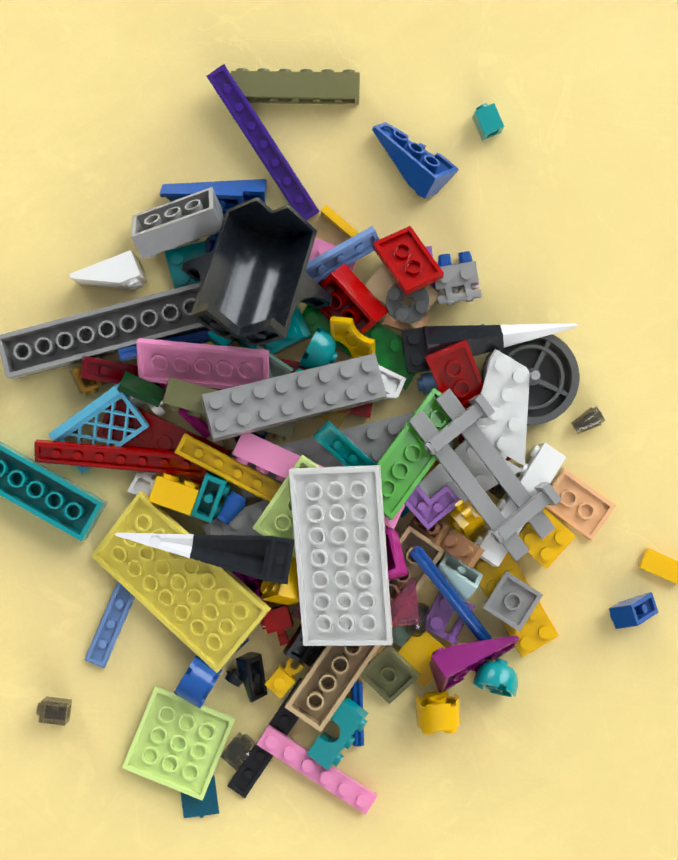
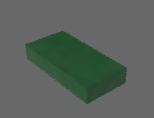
[118,372,166,407]

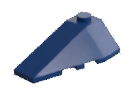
[372,122,459,199]

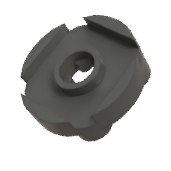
[386,283,429,324]

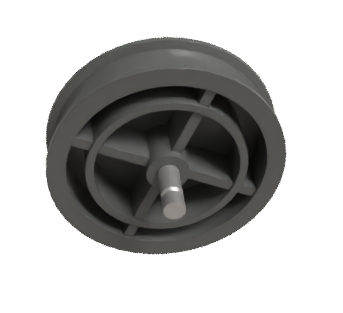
[481,334,580,425]

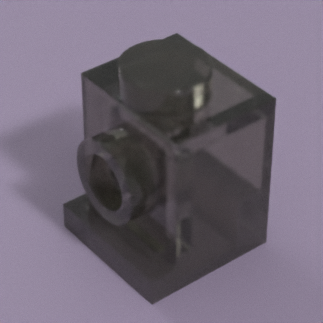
[220,732,254,771]

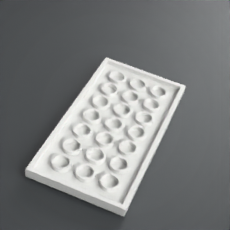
[289,465,393,646]

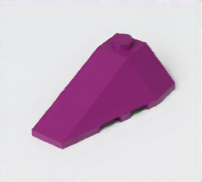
[429,635,519,693]

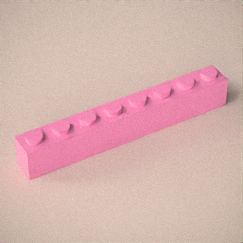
[232,433,405,530]

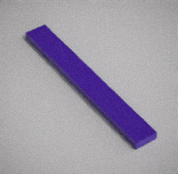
[206,64,320,221]

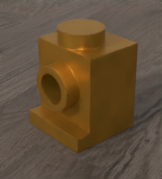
[69,366,103,396]

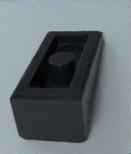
[236,652,268,702]

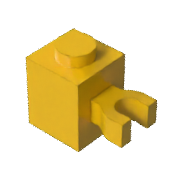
[450,499,485,537]
[264,658,304,698]

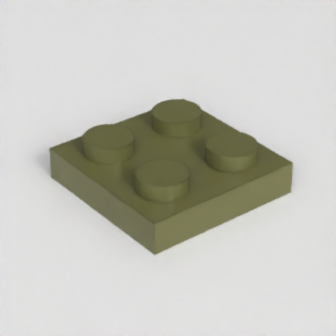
[360,645,420,704]

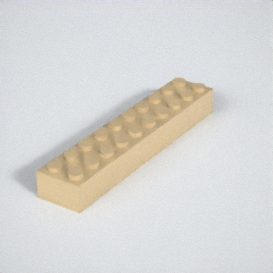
[285,524,445,732]

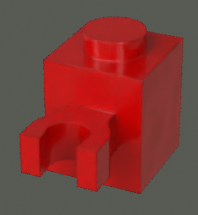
[260,605,293,646]

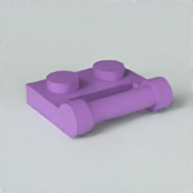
[421,591,475,645]

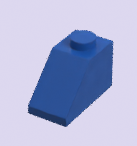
[609,592,659,629]

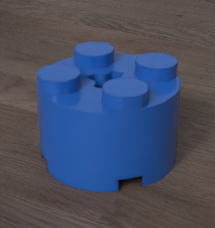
[174,655,222,708]

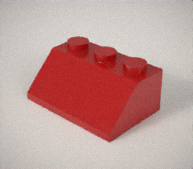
[319,264,388,335]

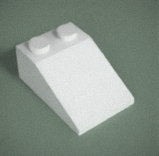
[69,250,147,290]

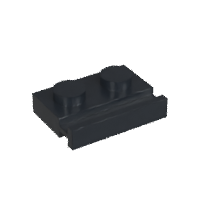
[283,624,324,667]

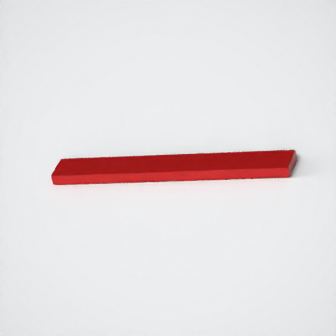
[34,439,208,477]

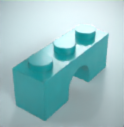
[307,697,369,770]

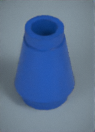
[217,491,247,525]

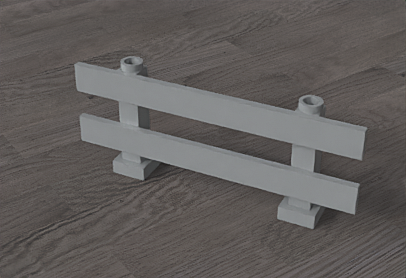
[408,389,562,561]

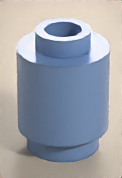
[417,372,439,395]

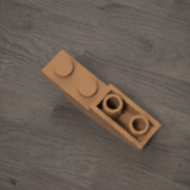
[409,516,485,569]

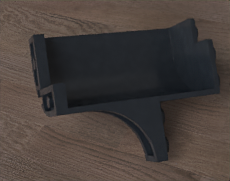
[181,197,333,345]

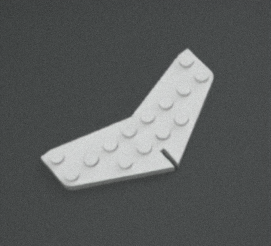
[418,349,530,514]

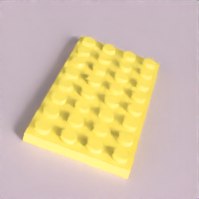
[91,491,271,673]

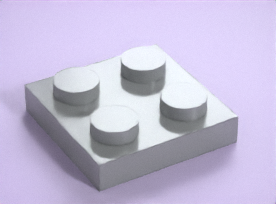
[482,571,543,632]

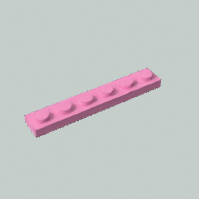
[257,725,377,815]

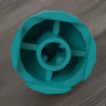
[299,326,338,369]
[473,658,518,697]

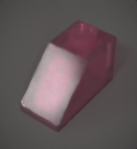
[390,577,420,627]

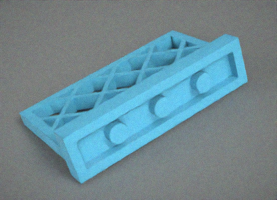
[48,382,150,473]

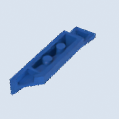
[160,179,267,214]

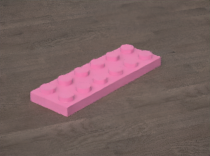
[136,338,269,389]

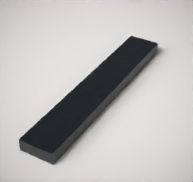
[227,677,302,798]

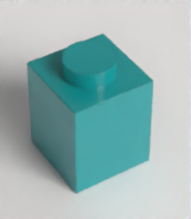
[472,103,505,141]

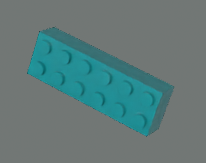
[0,441,108,541]

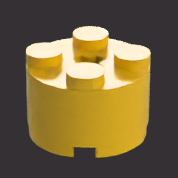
[415,691,461,735]

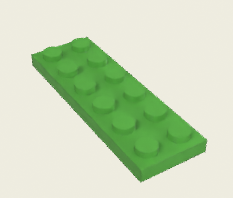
[376,388,451,520]

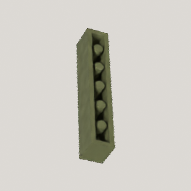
[231,68,360,105]
[162,377,296,441]

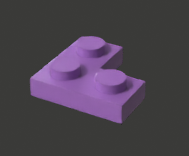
[404,484,460,530]

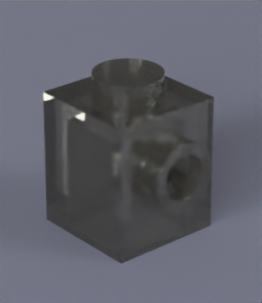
[36,696,72,726]

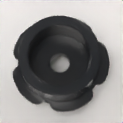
[225,668,243,687]

